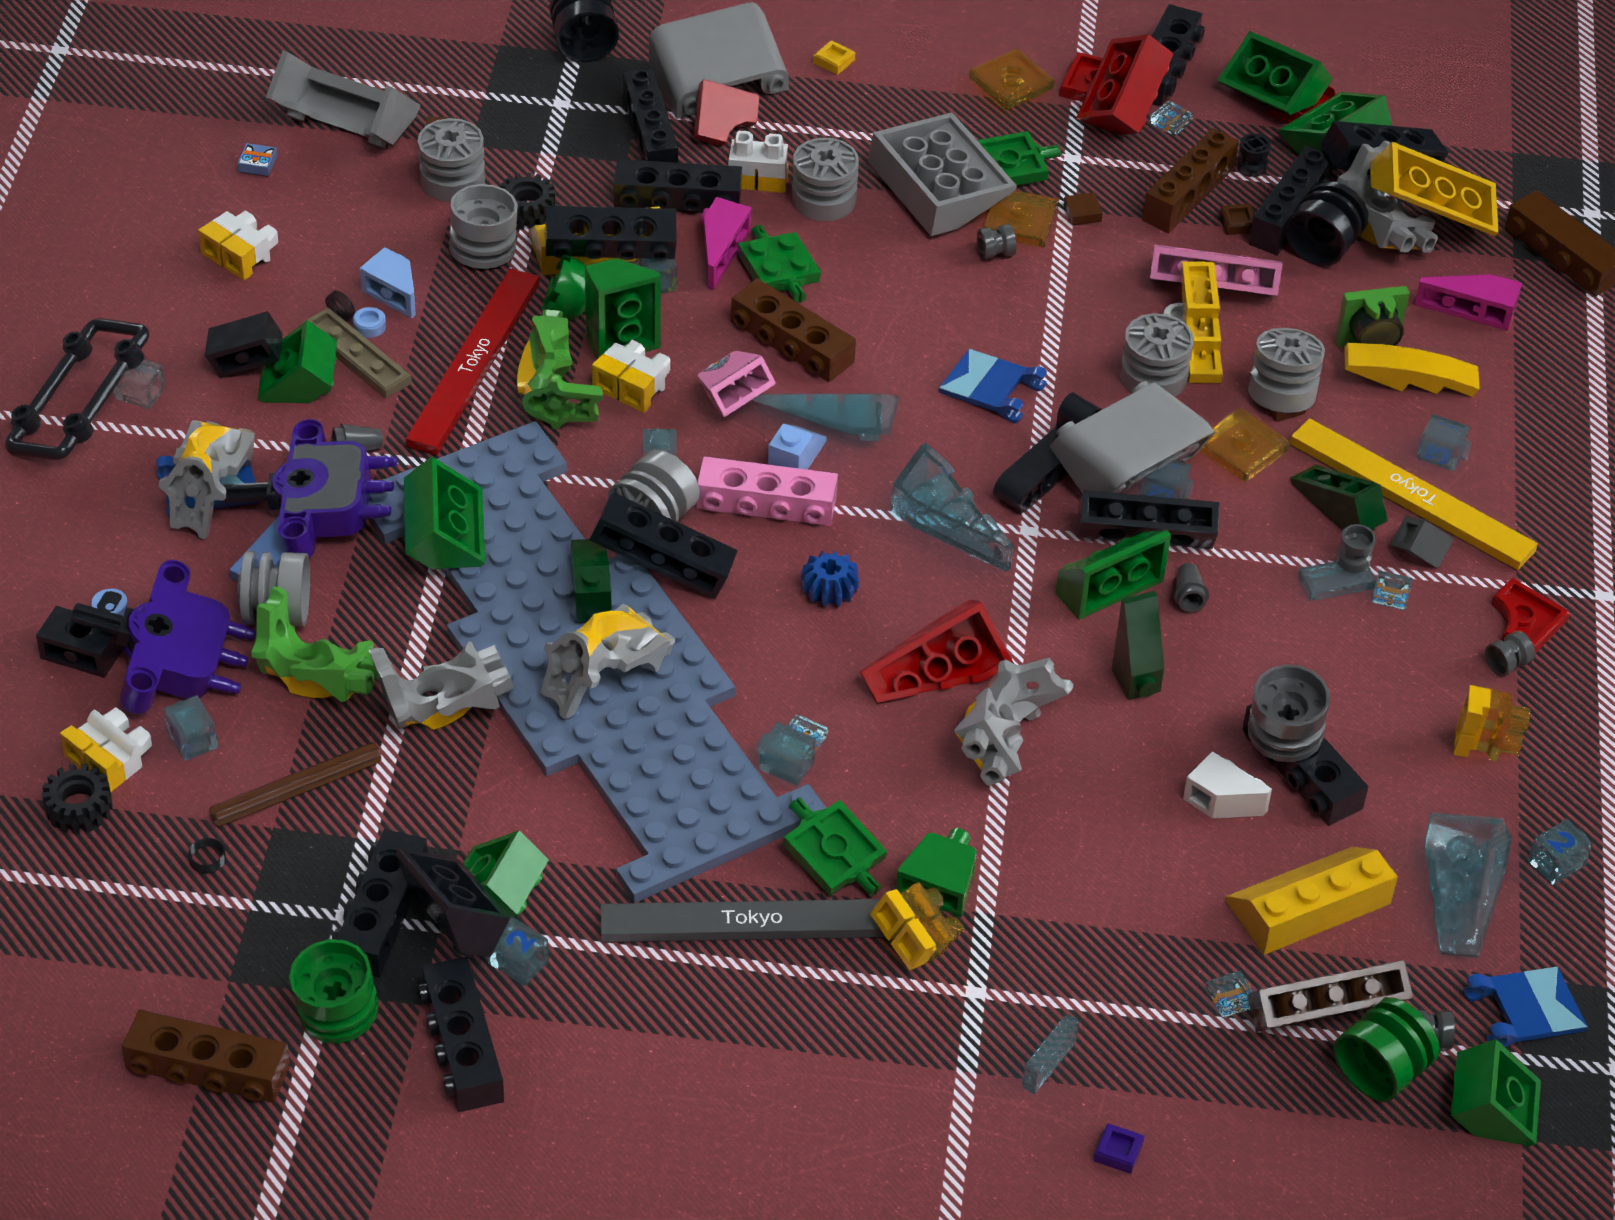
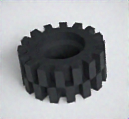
[500,173,556,230]
[42,764,113,834]

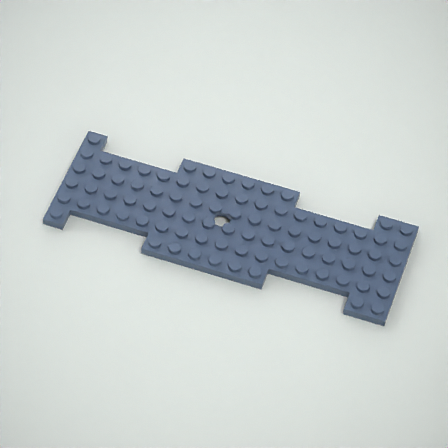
[368,421,827,903]

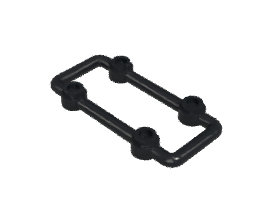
[5,318,149,460]

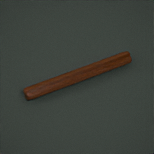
[209,742,382,827]

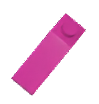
[700,197,751,290]
[1415,274,1522,331]

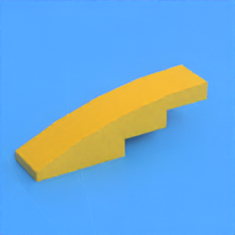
[1181,262,1223,383]
[1344,343,1480,397]

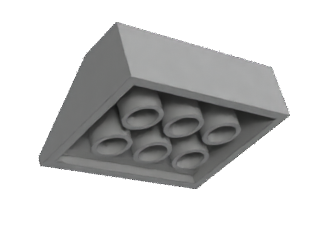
[868,113,1017,236]

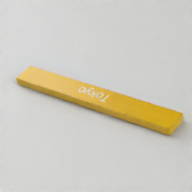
[1290,418,1538,570]

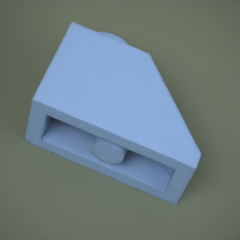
[360,247,416,319]
[768,424,827,470]

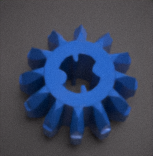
[801,550,860,608]

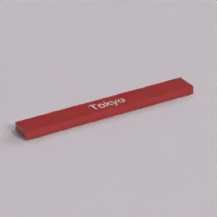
[406,268,540,455]

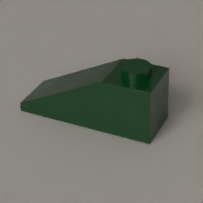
[1290,465,1388,531]
[570,539,612,622]
[1111,591,1164,700]

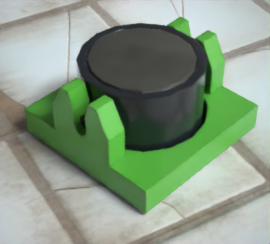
[1335,286,1410,348]

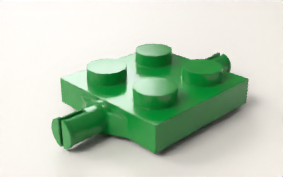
[977,131,1061,185]
[737,224,821,303]
[782,797,888,897]

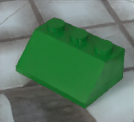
[1217,31,1333,115]
[1279,92,1392,169]
[585,258,661,359]
[404,456,485,569]
[1055,530,1171,620]

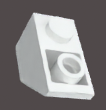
[1183,751,1272,818]

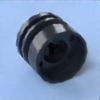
[549,0,619,62]
[1285,181,1369,266]

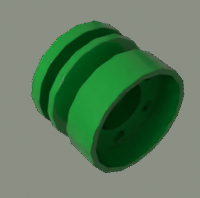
[289,939,379,1043]
[1333,997,1440,1102]

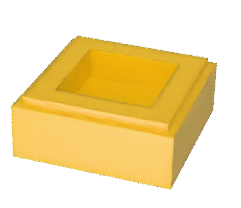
[813,40,855,75]

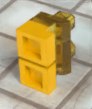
[1454,685,1530,762]
[870,882,964,971]

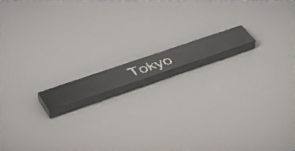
[601,899,886,942]

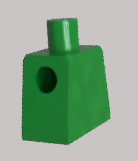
[896,828,977,917]

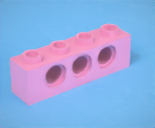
[1150,244,1283,296]
[697,456,838,526]

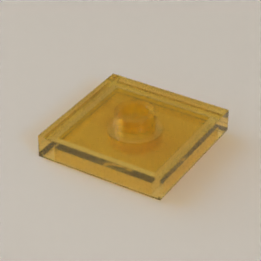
[969,48,1055,110]
[984,191,1058,247]
[1200,407,1291,482]

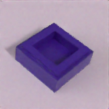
[1094,1123,1145,1174]

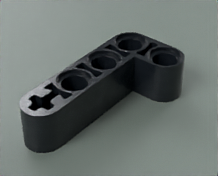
[993,393,1102,513]

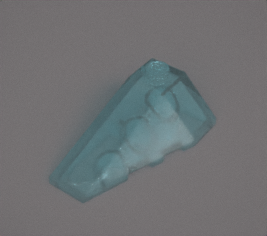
[753,394,899,441]
[891,443,1013,572]
[1424,812,1512,958]

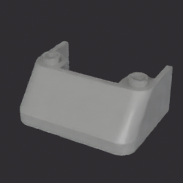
[266,51,421,149]

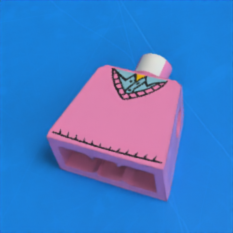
[698,351,776,417]

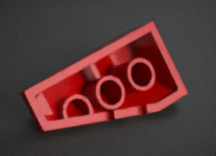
[859,599,1014,703]

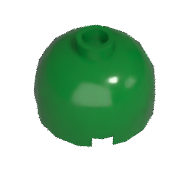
[541,254,587,321]

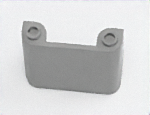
[649,2,789,119]
[1049,381,1215,493]

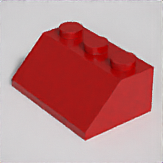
[1076,34,1174,135]

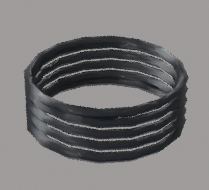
[325,290,355,322]
[188,838,226,874]

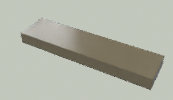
[302,308,412,399]

